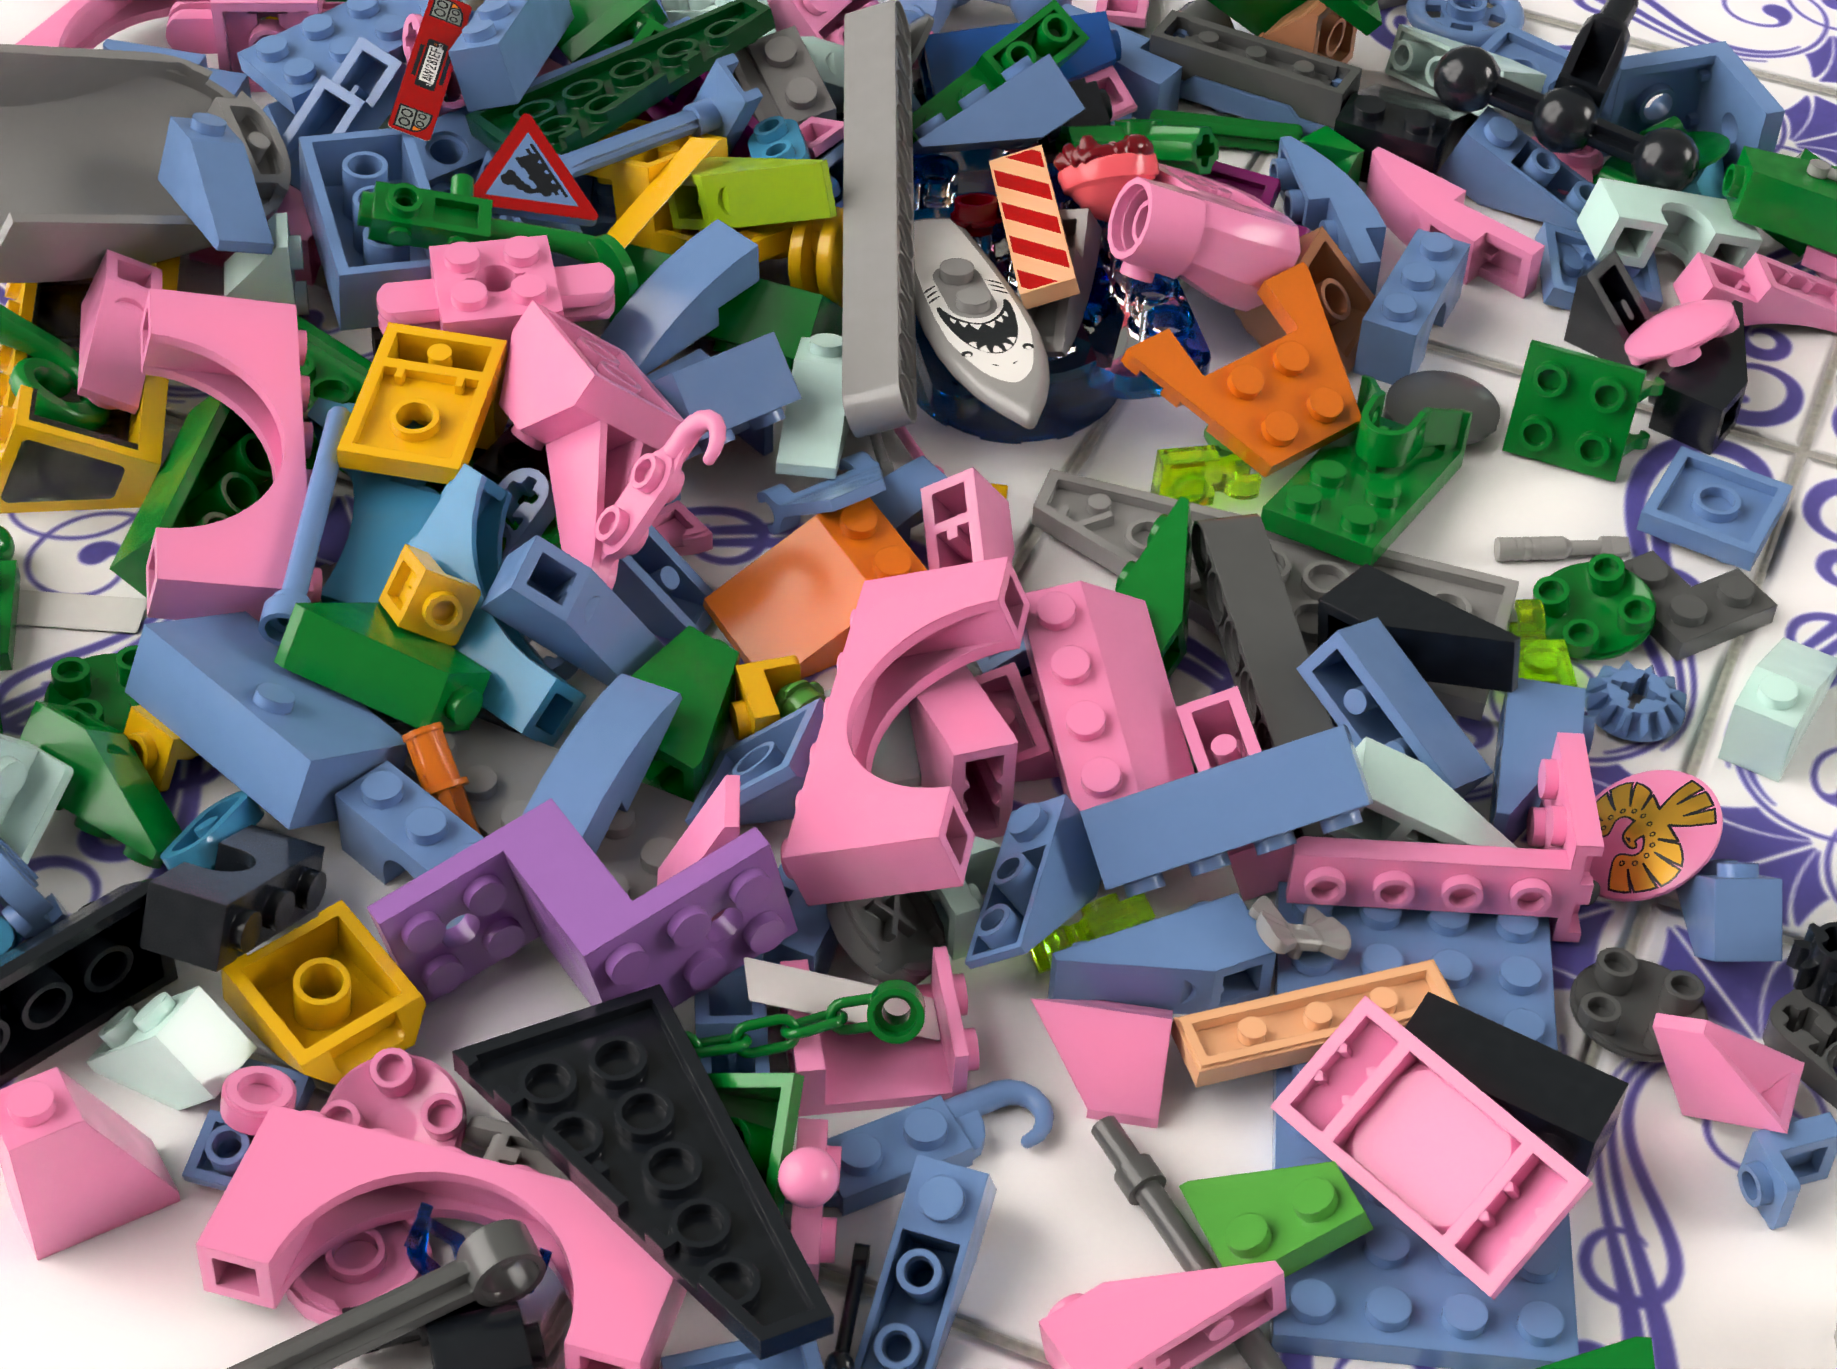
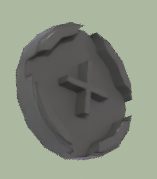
[826,891,946,986]

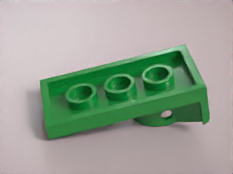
[1261,375,1473,566]

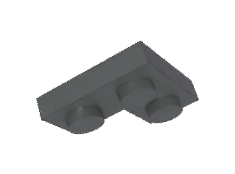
[1624,550,1778,661]

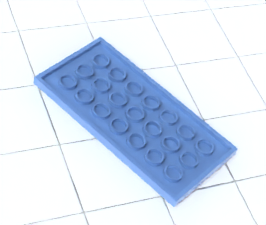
[1270,881,1579,1369]

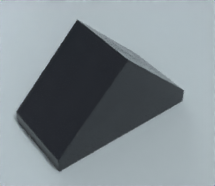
[1564,249,1653,369]

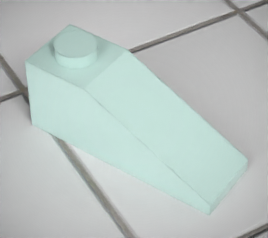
[776,333,849,479]
[1718,637,1837,782]
[1328,736,1517,848]

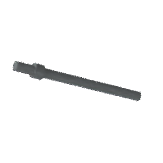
[1091,1116,1287,1369]

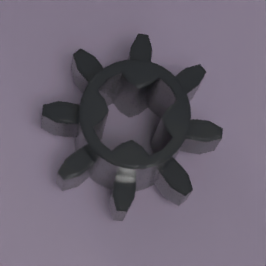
[1786,922,1837,1007]

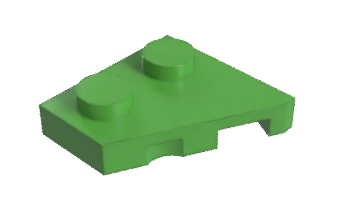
[1179,1161,1374,1278]

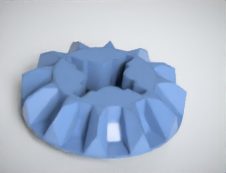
[1585,660,1687,742]

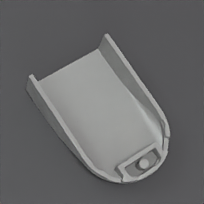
[0,44,291,283]

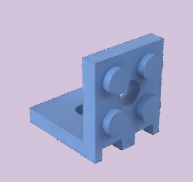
[1600,41,1785,173]

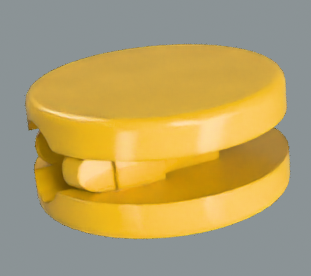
[788,207,843,308]

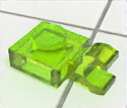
[1150,445,1262,506]
[1509,599,1578,687]

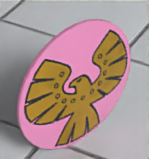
[1589,770,1723,902]

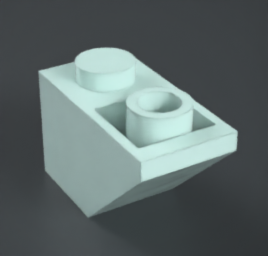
[224,212,309,316]
[86,986,257,1111]

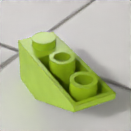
[668,157,837,230]

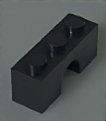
[140,824,327,972]

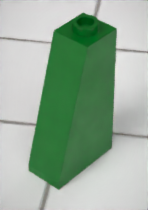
[1722,146,1837,255]

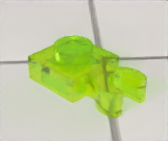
[1029,893,1156,974]

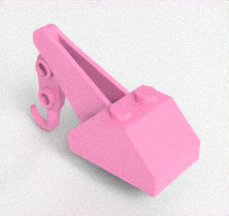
[499,300,726,590]

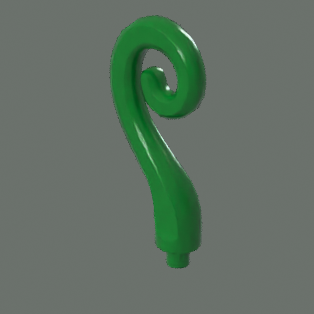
[0,304,112,432]

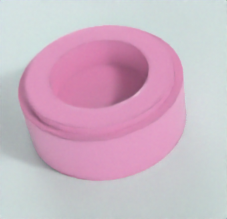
[220,1066,297,1136]

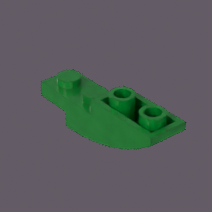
[912,0,1090,171]

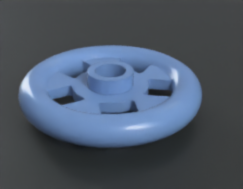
[1406,0,1525,47]

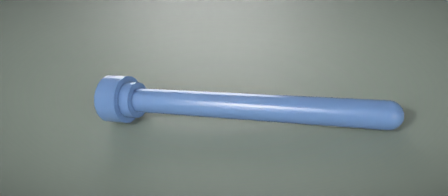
[258,406,351,646]

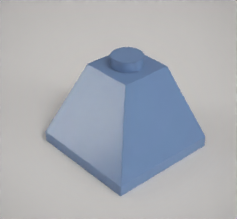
[685,698,824,826]

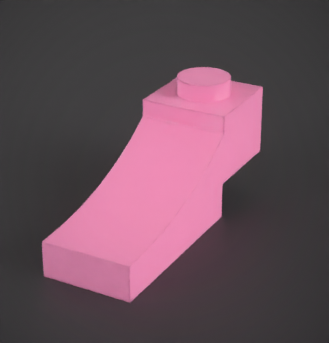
[1672,252,1837,333]

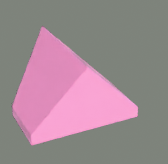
[1030,998,1173,1128]
[1652,1013,1805,1134]

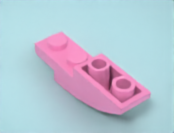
[1365,147,1545,299]

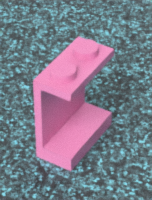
[779,946,979,1117]

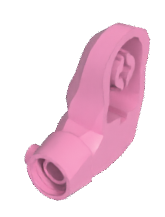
[1107,164,1301,312]

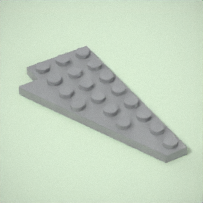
[1032,469,1519,721]

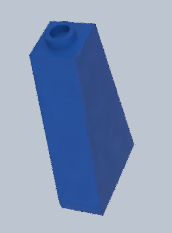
[917,11,1121,102]

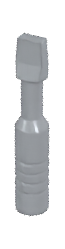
[1494,536,1631,561]

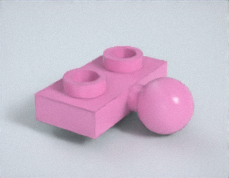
[778,1118,842,1284]

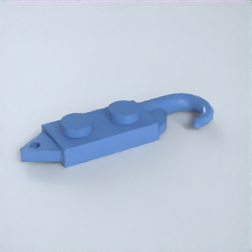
[784,1079,1054,1216]

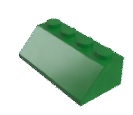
[609,244,843,373]
[109,396,317,598]

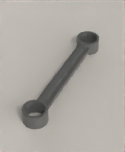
[227,1219,546,1369]

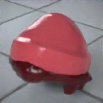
[1054,134,1159,223]

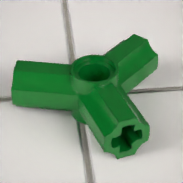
[1055,119,1219,175]

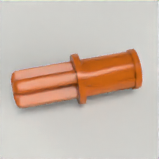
[401,722,481,835]

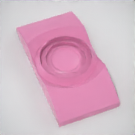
[1270,996,1593,1300]

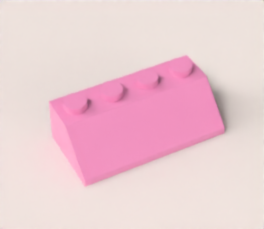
[1023,581,1195,811]

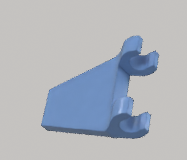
[757,451,886,535]

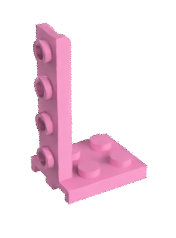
[1286,732,1604,943]

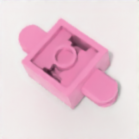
[166,0,345,92]
[376,235,615,352]

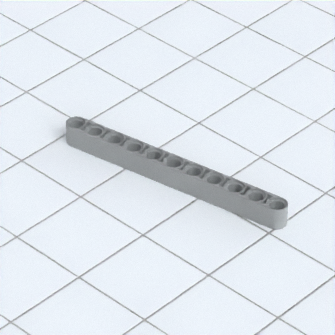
[842,0,917,438]

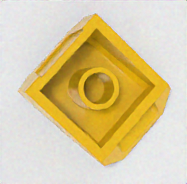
[221,900,426,1085]

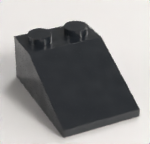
[1334,84,1474,183]

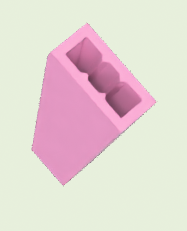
[908,665,1018,839]

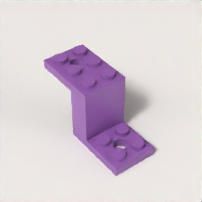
[367,798,798,1008]

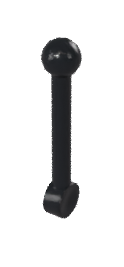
[824,1243,871,1369]

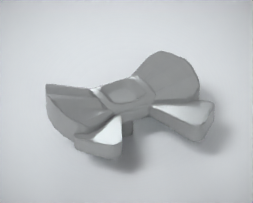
[1249,895,1351,960]

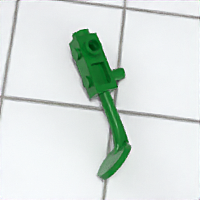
[357,173,639,315]

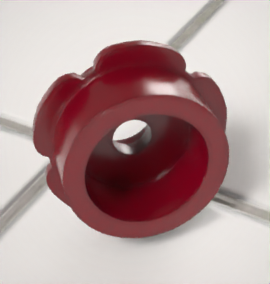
[950,193,1003,237]

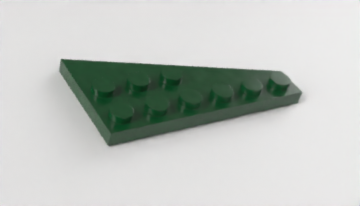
[465,0,776,155]

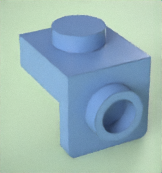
[1737,1112,1837,1230]

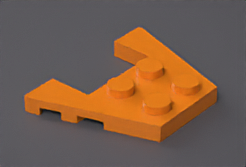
[1121,261,1361,477]

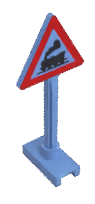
[473,53,763,227]

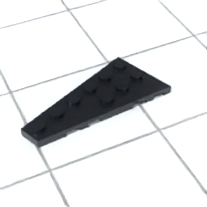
[452,984,834,1360]

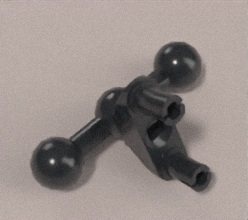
[1434,0,1700,192]

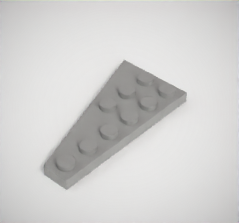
[367,706,758,901]

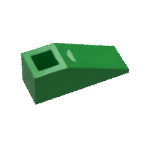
[1115,496,1192,680]
[19,701,182,869]

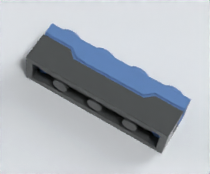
[1149,10,1362,137]

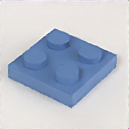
[1636,446,1793,571]

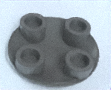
[1383,370,1500,445]
[1569,947,1708,1062]

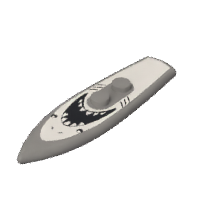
[914,218,1050,429]

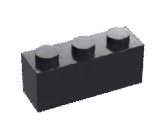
[1405,992,1629,1177]

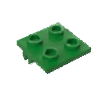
[1502,340,1665,482]

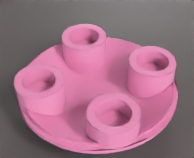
[1624,299,1740,367]
[319,1047,467,1149]

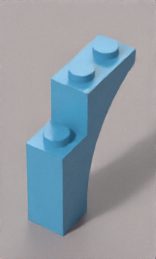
[307,397,441,603]
[408,463,587,747]

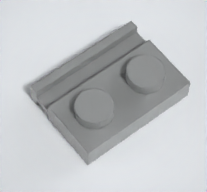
[732,26,837,125]

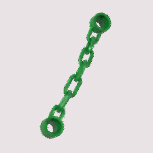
[685,979,926,1060]

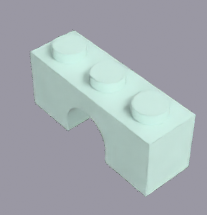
[1576,177,1763,269]

